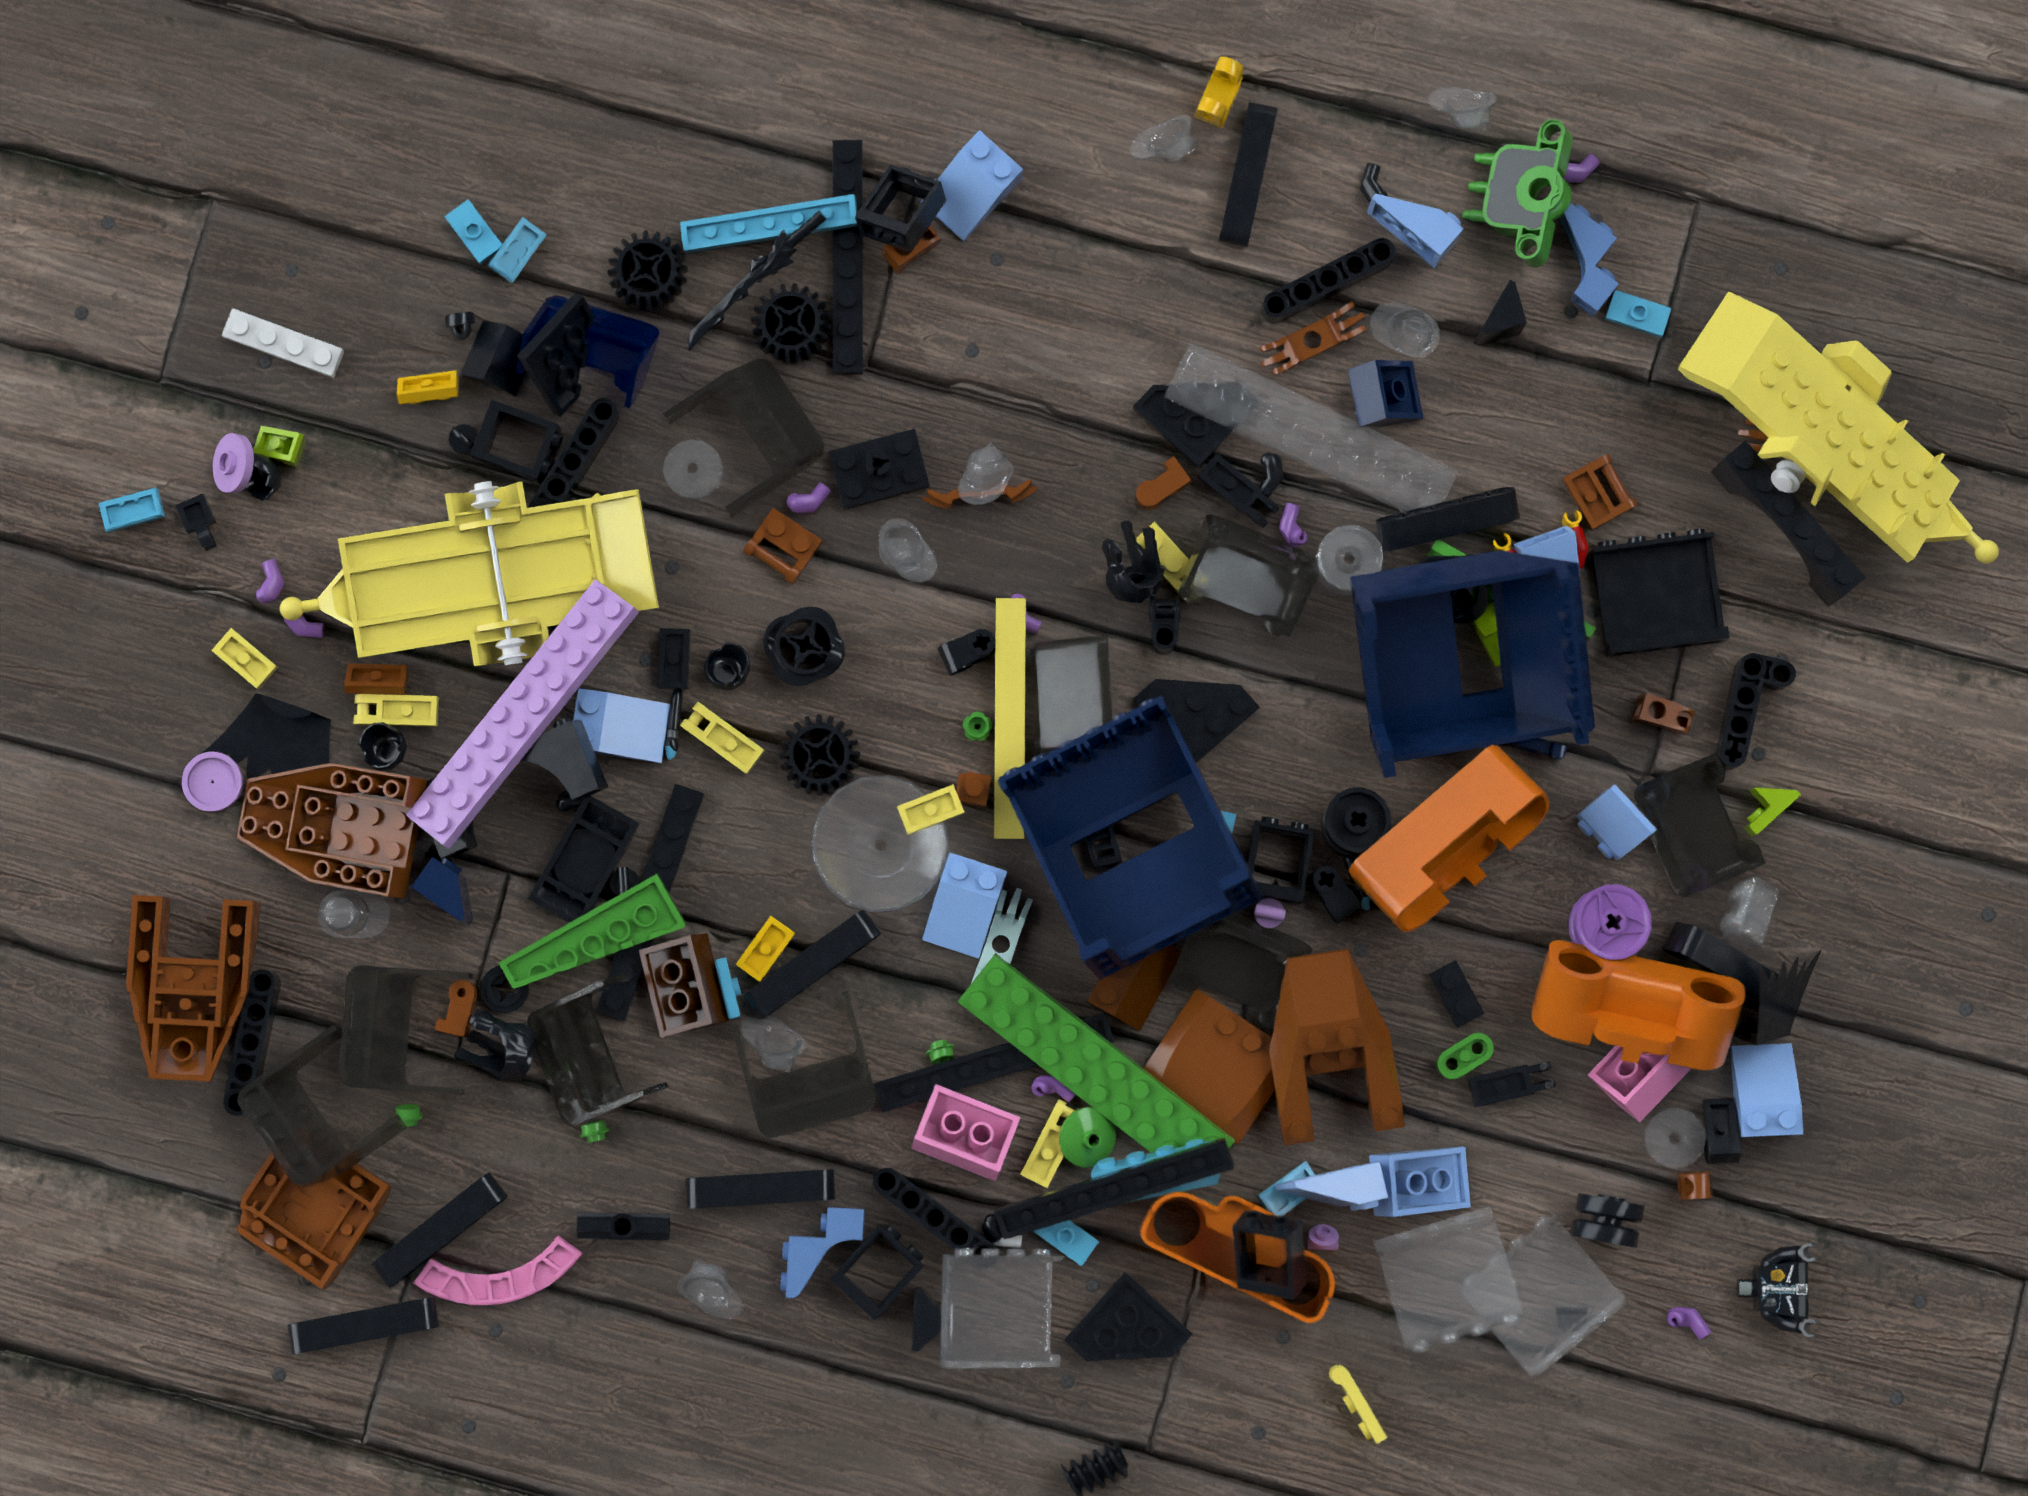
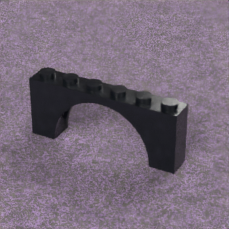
[1711,440,1866,607]
[426,717,609,859]

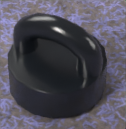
[445,311,476,340]
[448,424,478,455]

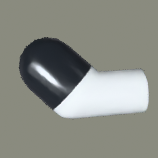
[982,1214,1022,1249]

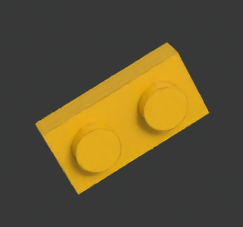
[397,370,459,404]
[735,916,796,982]

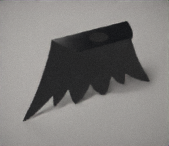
[201,693,331,779]
[1733,950,1821,1046]

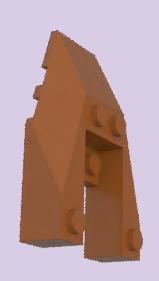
[126,895,261,1082]
[1269,948,1405,1146]

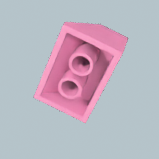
[1588,1046,1692,1123]
[911,1084,1021,1182]

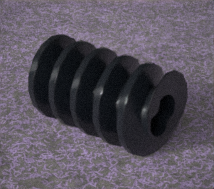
[1061,1439,1129,1496]

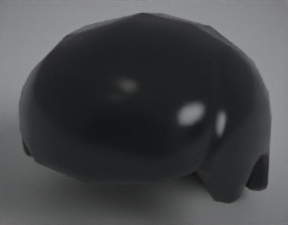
[245,453,282,501]
[704,642,750,690]
[358,722,407,771]

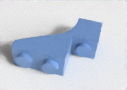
[1560,203,1619,317]
[780,1207,865,1298]

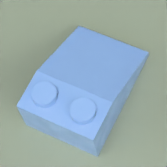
[920,130,1023,242]
[1367,194,1464,269]
[573,688,670,764]
[1575,784,1657,861]
[922,852,1007,959]
[1730,1043,1803,1137]
[1369,1147,1471,1217]
[1275,1162,1388,1211]

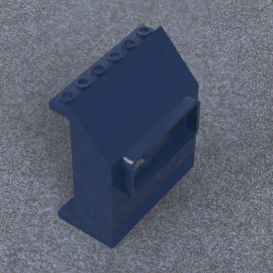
[1350,551,1595,778]
[998,695,1263,980]

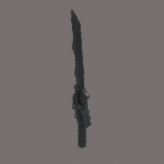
[689,210,827,351]

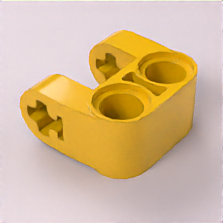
[1194,57,1244,129]

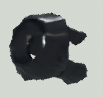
[1102,520,1166,603]
[455,1011,540,1081]

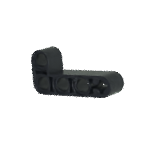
[1715,653,1796,770]
[1662,922,1778,1002]

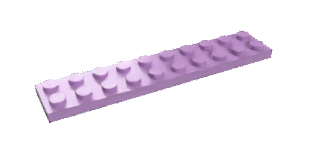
[406,579,639,849]

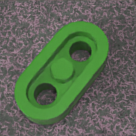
[1436,1033,1494,1079]

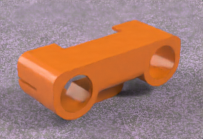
[1349,745,1550,932]
[1531,940,1745,1070]
[1139,1191,1335,1323]

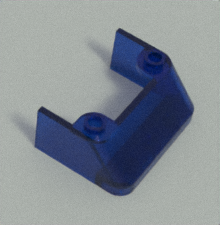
[516,296,660,408]

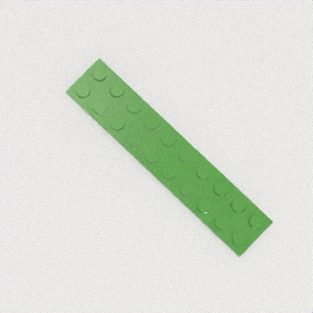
[957,953,1235,1153]

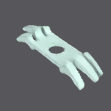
[971,888,1033,983]

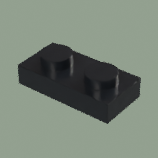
[657,628,691,690]
[1428,960,1485,1028]

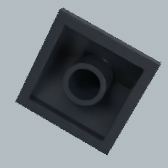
[1474,280,1527,346]
[461,320,532,397]
[912,1287,952,1352]

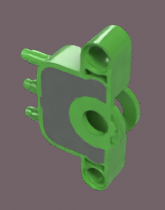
[1462,119,1573,268]

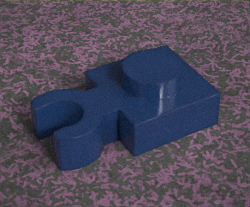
[1512,737,1567,760]

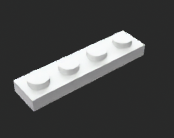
[222,308,344,378]

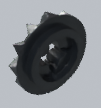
[481,965,529,1013]

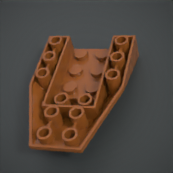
[237,763,427,899]

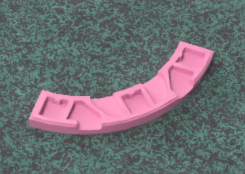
[413,1236,583,1305]

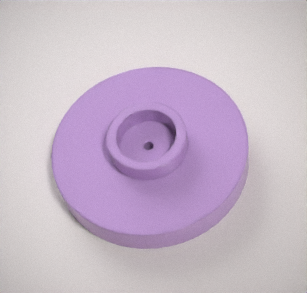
[213,433,254,494]
[182,752,243,812]

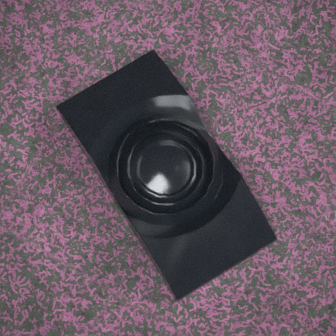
[528,796,640,922]

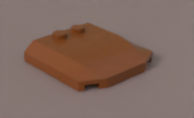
[1144,988,1274,1144]
[237,1129,392,1290]

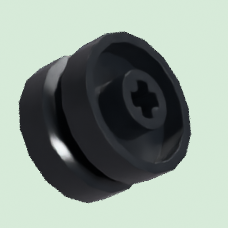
[1321,787,1391,859]
[1571,1193,1645,1248]

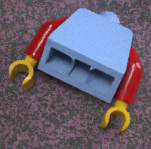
[1493,510,1589,571]

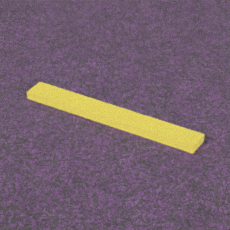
[994,598,1026,839]

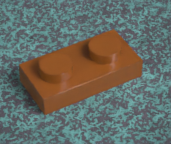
[344,663,409,695]

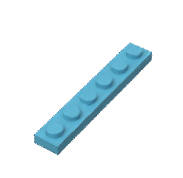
[680,194,858,253]

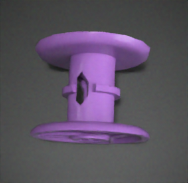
[1568,884,1652,960]

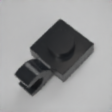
[175,494,217,551]

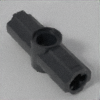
[576,1212,671,1240]

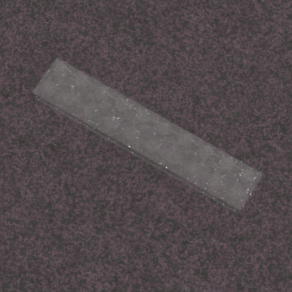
[1164,342,1459,512]

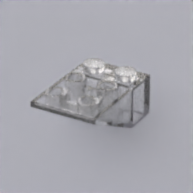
[1720,876,1779,950]

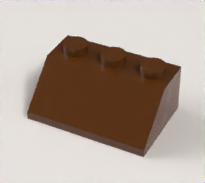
[639,933,729,1038]
[1087,945,1182,1031]

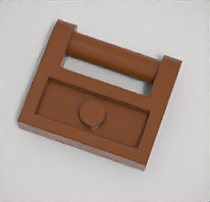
[1562,453,1638,531]
[743,508,823,585]

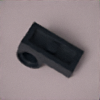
[1702,1098,1742,1164]

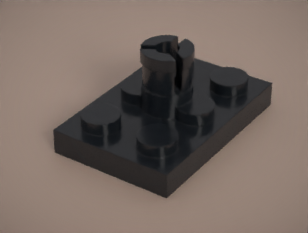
[829,429,930,510]

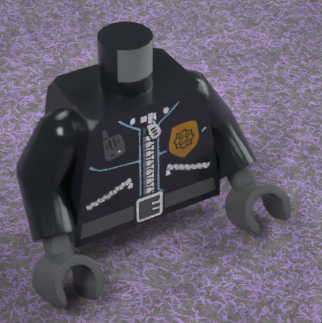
[1736,1242,1821,1338]

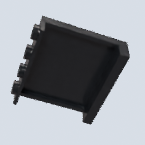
[1591,528,1730,657]

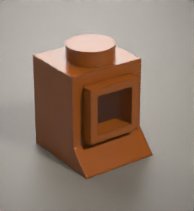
[956,771,992,809]

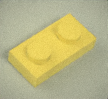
[211,628,278,690]
[897,785,964,835]

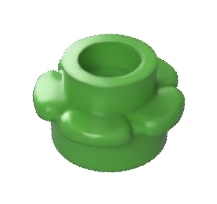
[963,712,992,741]
[926,1040,955,1065]
[393,1104,423,1127]
[580,1120,609,1143]

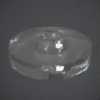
[663,440,723,500]
[1644,1108,1706,1168]

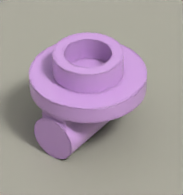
[1254,898,1286,928]
[1307,1224,1339,1251]

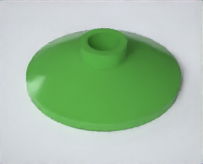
[1059,1107,1116,1167]

